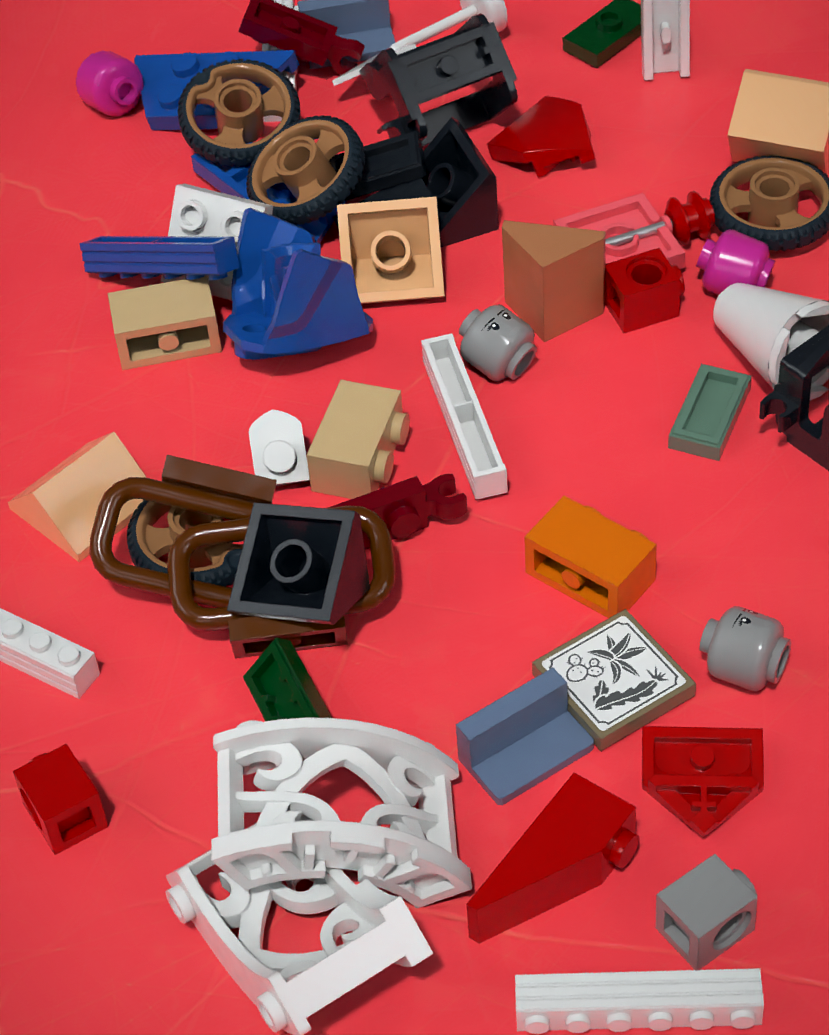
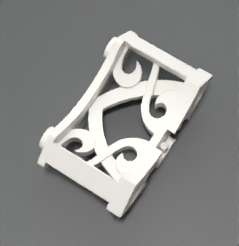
[211,718,472,909]
[165,815,434,1035]

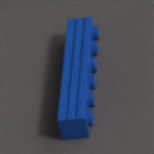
[79,236,240,280]

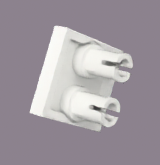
[161,184,273,300]

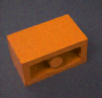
[524,495,657,618]

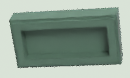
[668,364,752,461]

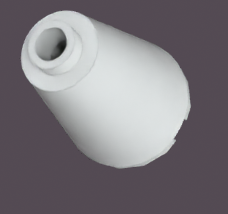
[713,283,829,400]

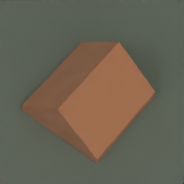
[502,220,606,342]

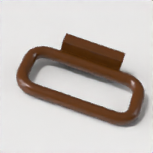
[89,455,277,608]
[167,506,396,659]

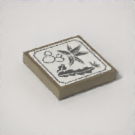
[532,609,696,751]

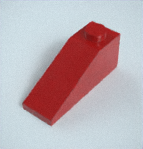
[466,772,640,943]

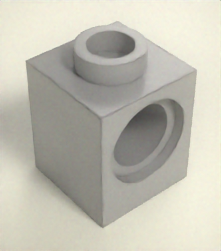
[655,854,758,970]

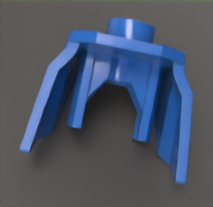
[223,208,373,360]

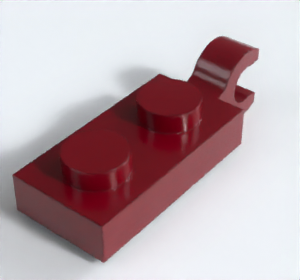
[238,0,365,76]
[328,474,467,550]

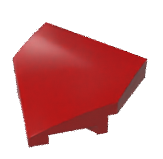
[487,96,596,178]
[642,726,764,837]

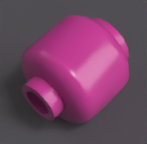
[76,51,144,116]
[696,229,775,295]

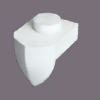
[249,409,310,486]

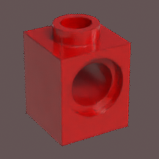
[605,248,685,333]
[13,743,109,855]

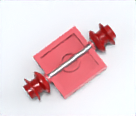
[553,191,715,269]

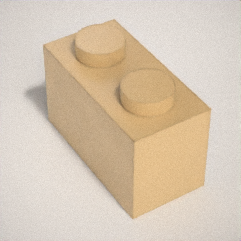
[108,275,222,370]
[306,380,410,499]

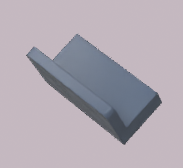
[297,0,396,69]
[456,667,594,805]

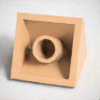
[727,69,829,175]
[337,197,445,304]
[8,432,147,562]

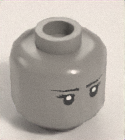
[459,304,537,382]
[699,606,791,691]

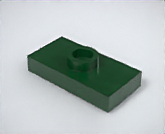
[563,0,641,68]
[243,637,332,721]

